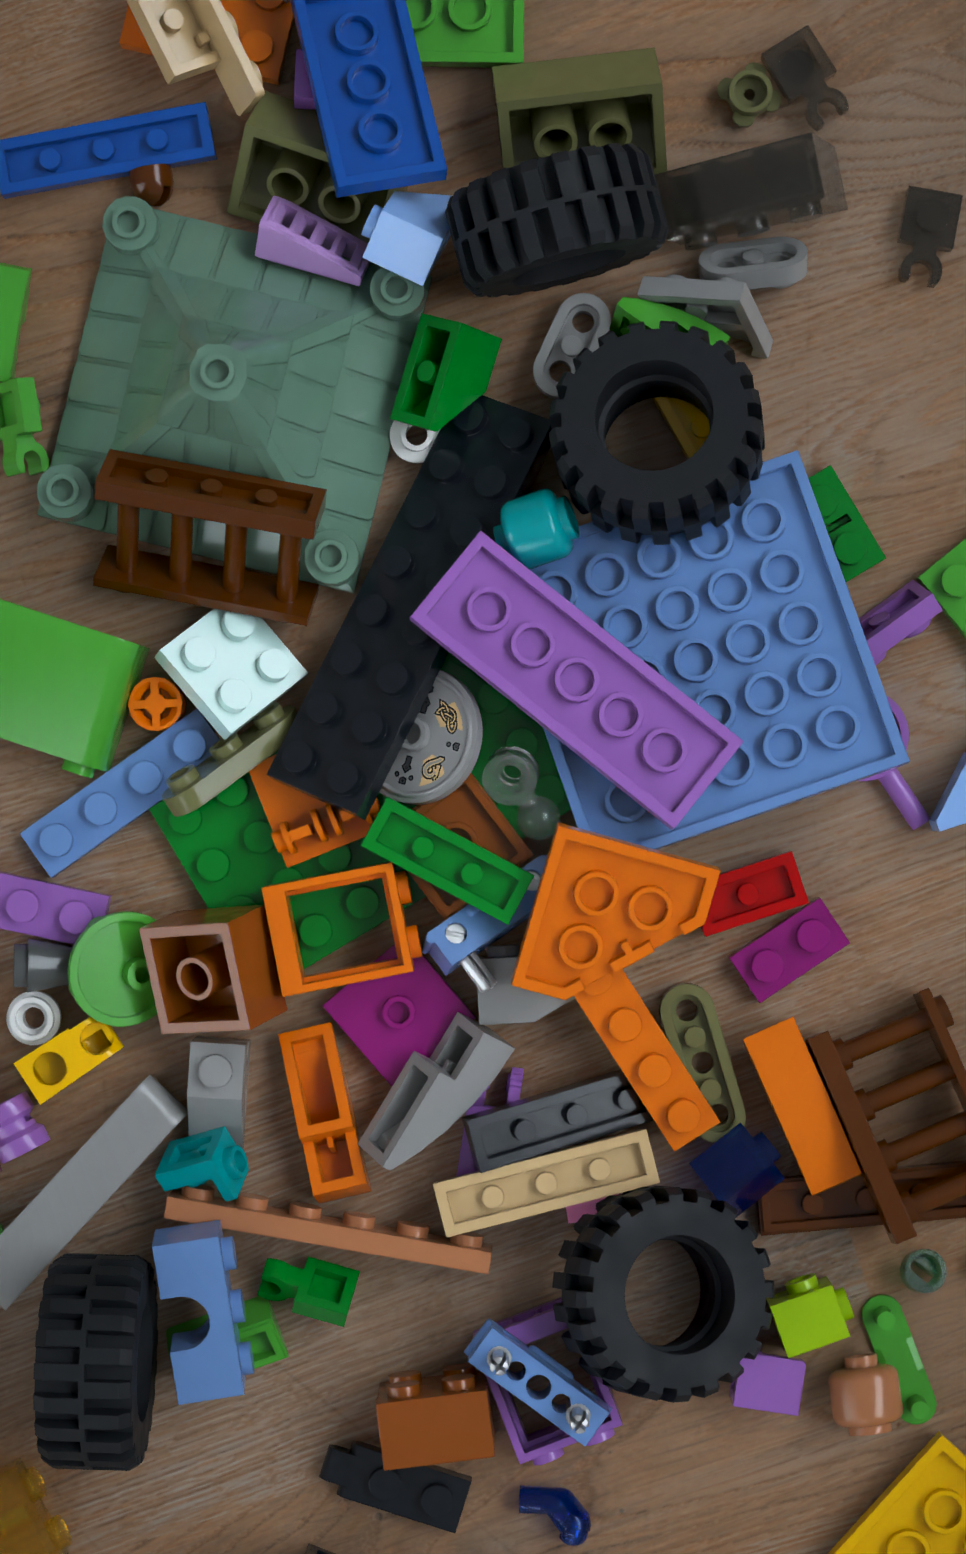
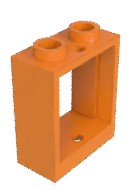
[261,862,423,997]

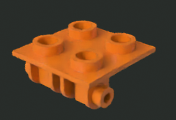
[249,754,381,868]

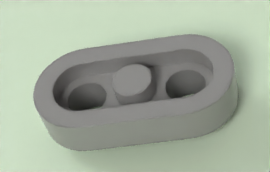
[699,237,808,290]
[533,293,611,399]

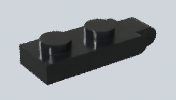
[319,1441,472,1533]

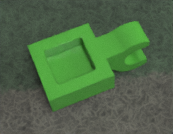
[0,377,49,477]

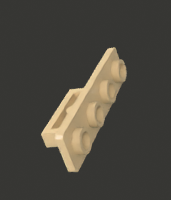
[126,0,265,116]

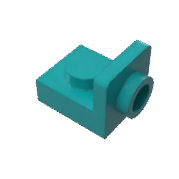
[155,1126,249,1202]

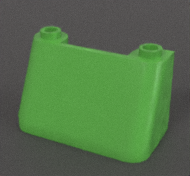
[0,599,150,779]

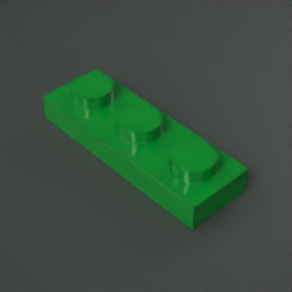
[361,797,535,925]

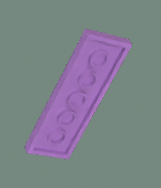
[410,531,744,830]

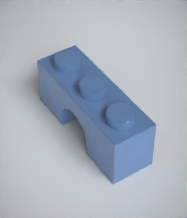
[152,1220,255,1405]

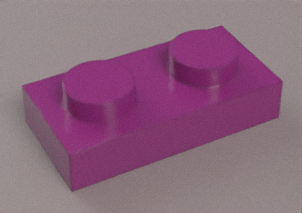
[728,897,850,1003]

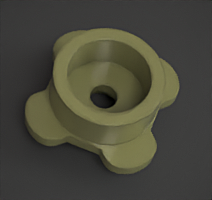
[717,62,782,128]

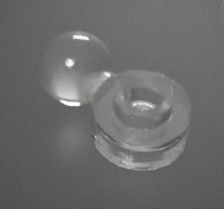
[482,746,560,840]

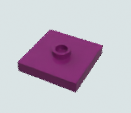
[323,944,476,1087]

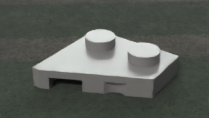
[637,274,773,359]

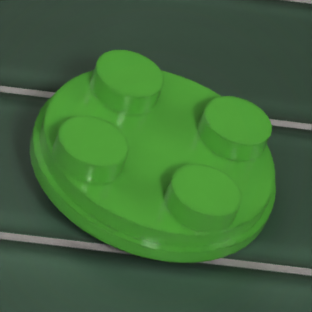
[68,911,157,1027]

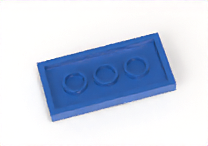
[291,0,448,198]

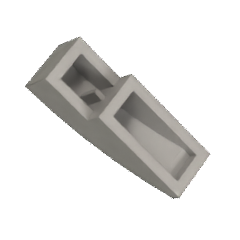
[358,1012,515,1171]

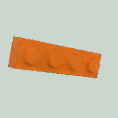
[574,969,720,1152]

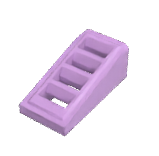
[255,195,371,286]

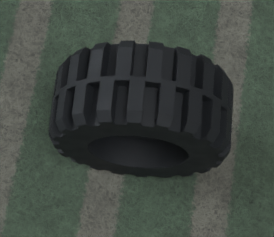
[445,143,669,297]
[549,320,765,545]
[552,1186,775,1403]
[33,1253,158,1471]

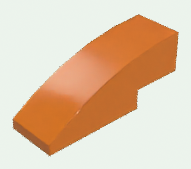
[743,1017,862,1196]
[278,1022,372,1204]

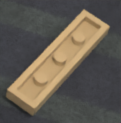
[433,1128,660,1238]

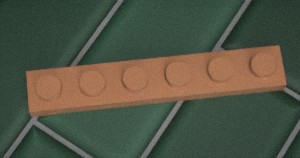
[164,1185,492,1274]

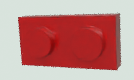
[701,851,809,937]

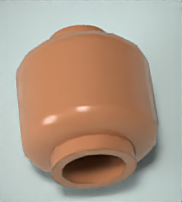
[828,1353,903,1436]

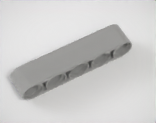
[0,1075,188,1311]

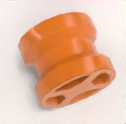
[128,677,187,732]

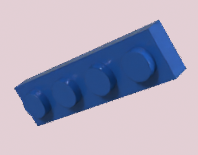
[0,102,217,199]

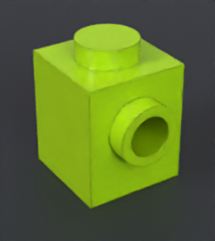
[766,1273,854,1359]

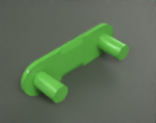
[862,1294,937,1425]

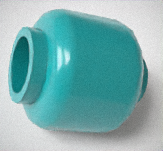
[493,488,580,569]

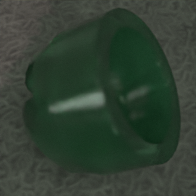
[900,1249,947,1293]

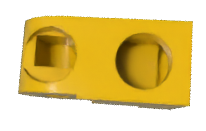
[13,1017,124,1105]

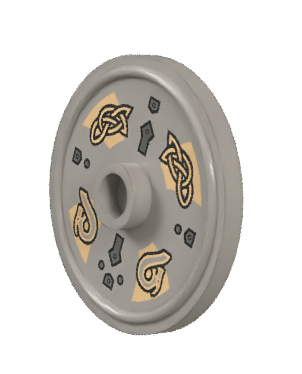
[379,670,483,805]

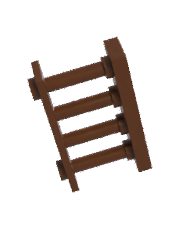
[93,449,327,626]
[804,988,966,1244]

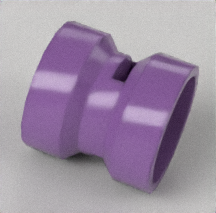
[0,1091,51,1164]

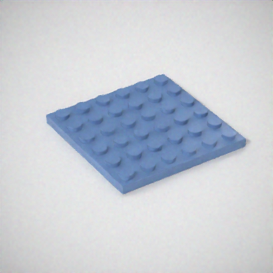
[529,450,910,850]

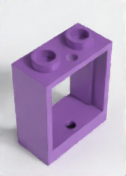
[472,1297,623,1465]

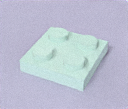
[154,609,308,741]

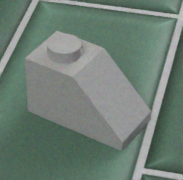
[187,1036,251,1149]

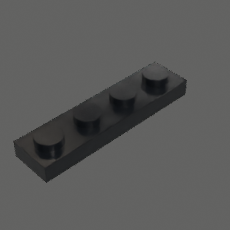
[462,1069,653,1173]

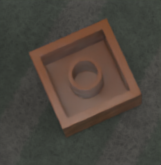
[139,904,287,1034]
[376,1363,495,1471]

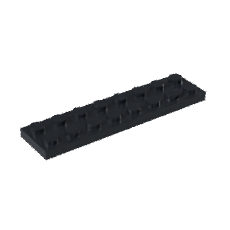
[266,395,552,820]

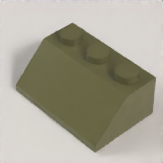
[492,47,667,178]
[227,90,408,243]

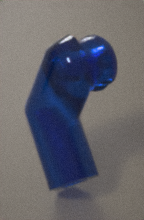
[519,1486,591,1546]

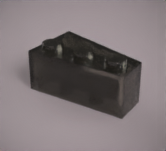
[655,132,848,251]

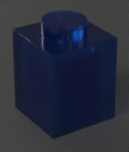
[689,1122,785,1217]

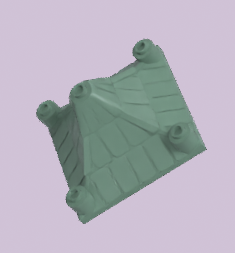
[37,196,432,594]

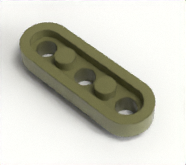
[162,702,298,817]
[659,983,746,1143]

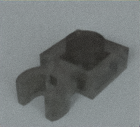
[760,25,849,131]
[897,186,963,288]

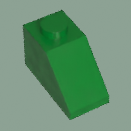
[390,313,502,432]

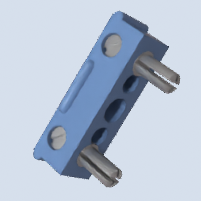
[421,855,547,993]
[464,1318,613,1446]

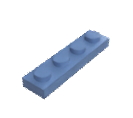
[20,709,220,878]

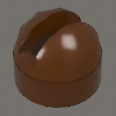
[128,164,174,206]

